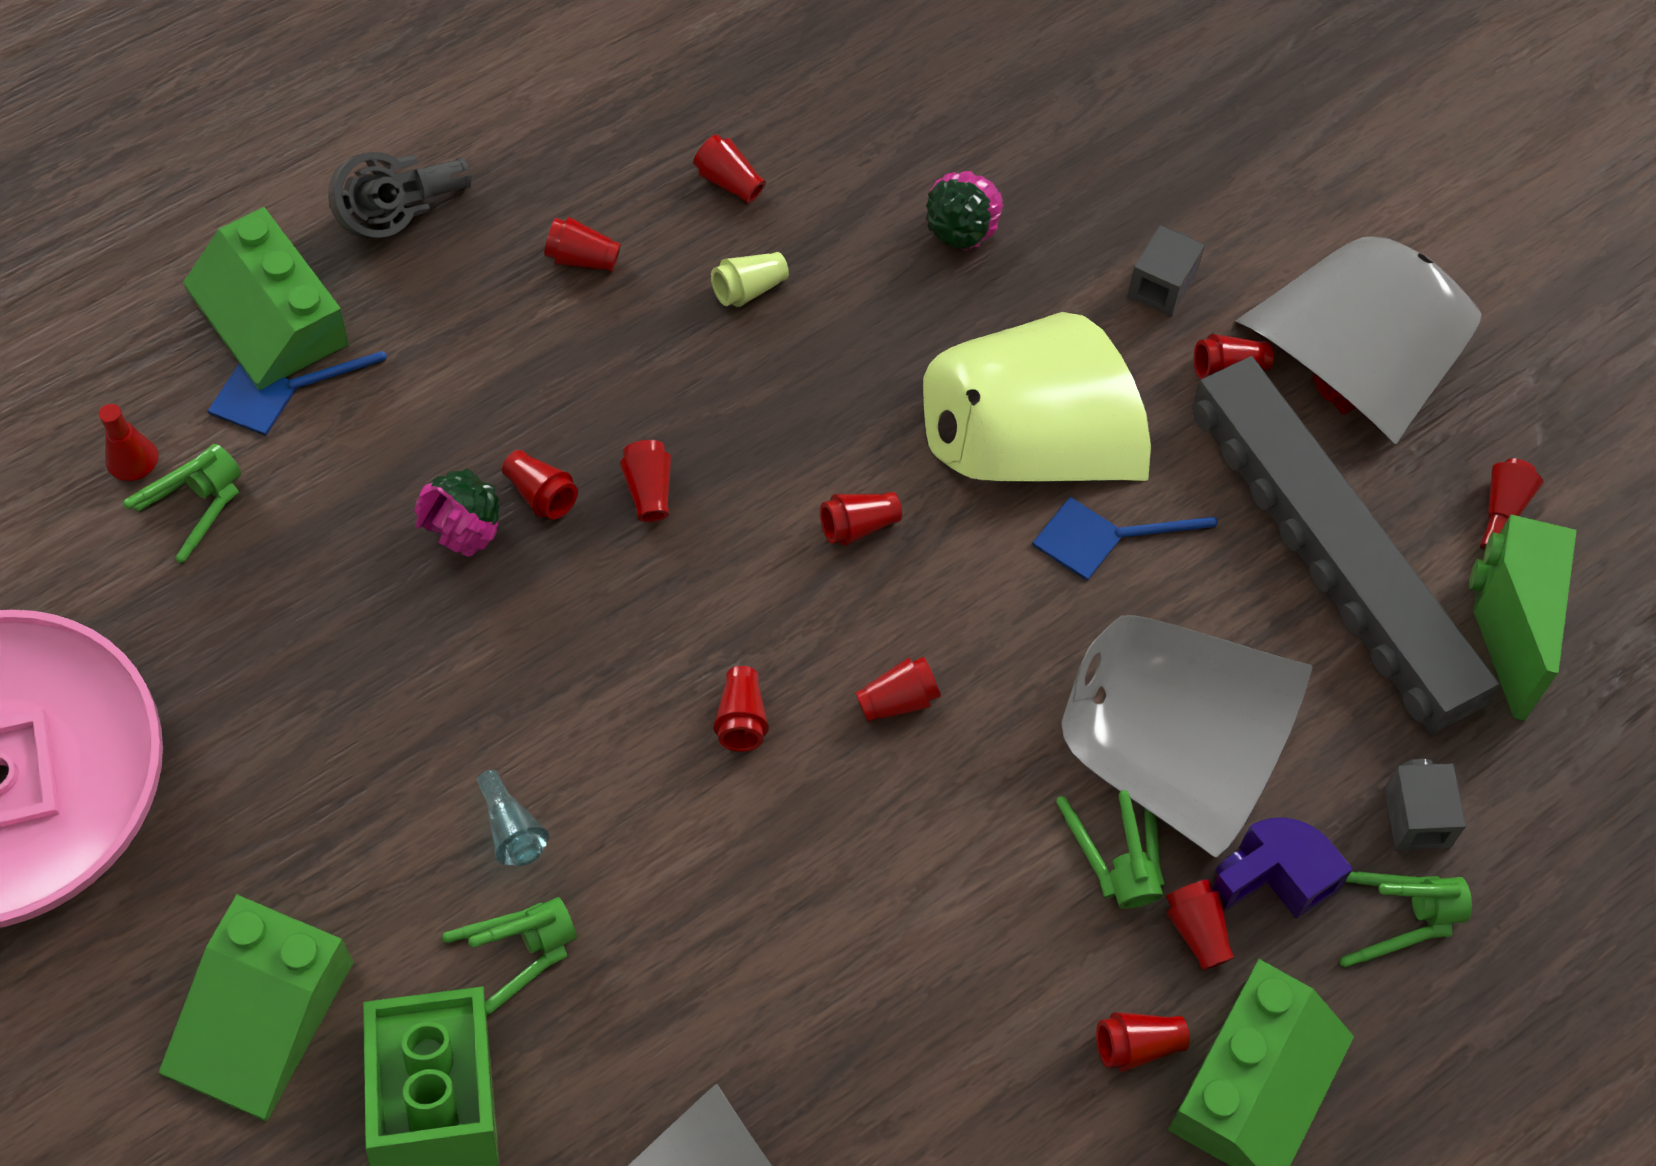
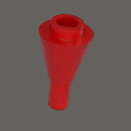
[99,404,159,481]
[1480,458,1543,551]

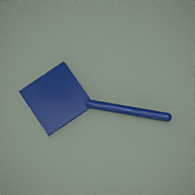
[208,351,387,436]
[1032,497,1218,581]

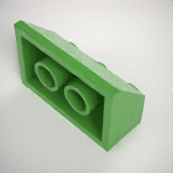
[183,207,349,391]
[1168,959,1354,1166]

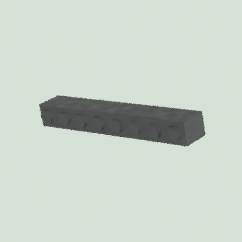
[1192,356,1499,735]

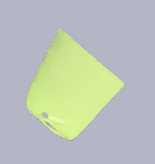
[923,312,1151,481]

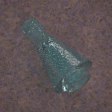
[477,770,549,866]

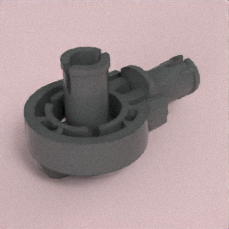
[328,152,471,238]

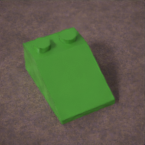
[1469,514,1577,721]
[158,894,354,1122]
[363,986,500,1166]

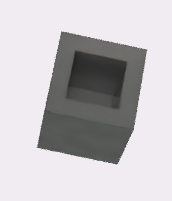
[1127,225,1205,317]
[1384,759,1466,850]

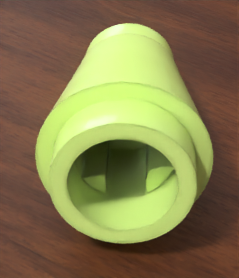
[711,252,789,307]

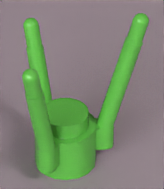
[123,444,241,563]
[1056,790,1165,909]
[1340,871,1472,967]
[442,897,577,1016]

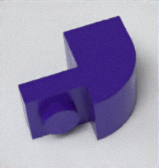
[1212,818,1353,919]

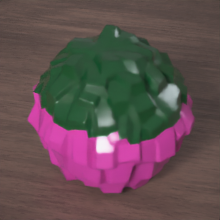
[926,171,1004,250]
[414,468,500,557]

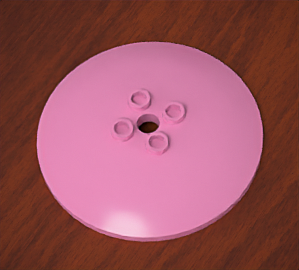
[0,610,163,928]

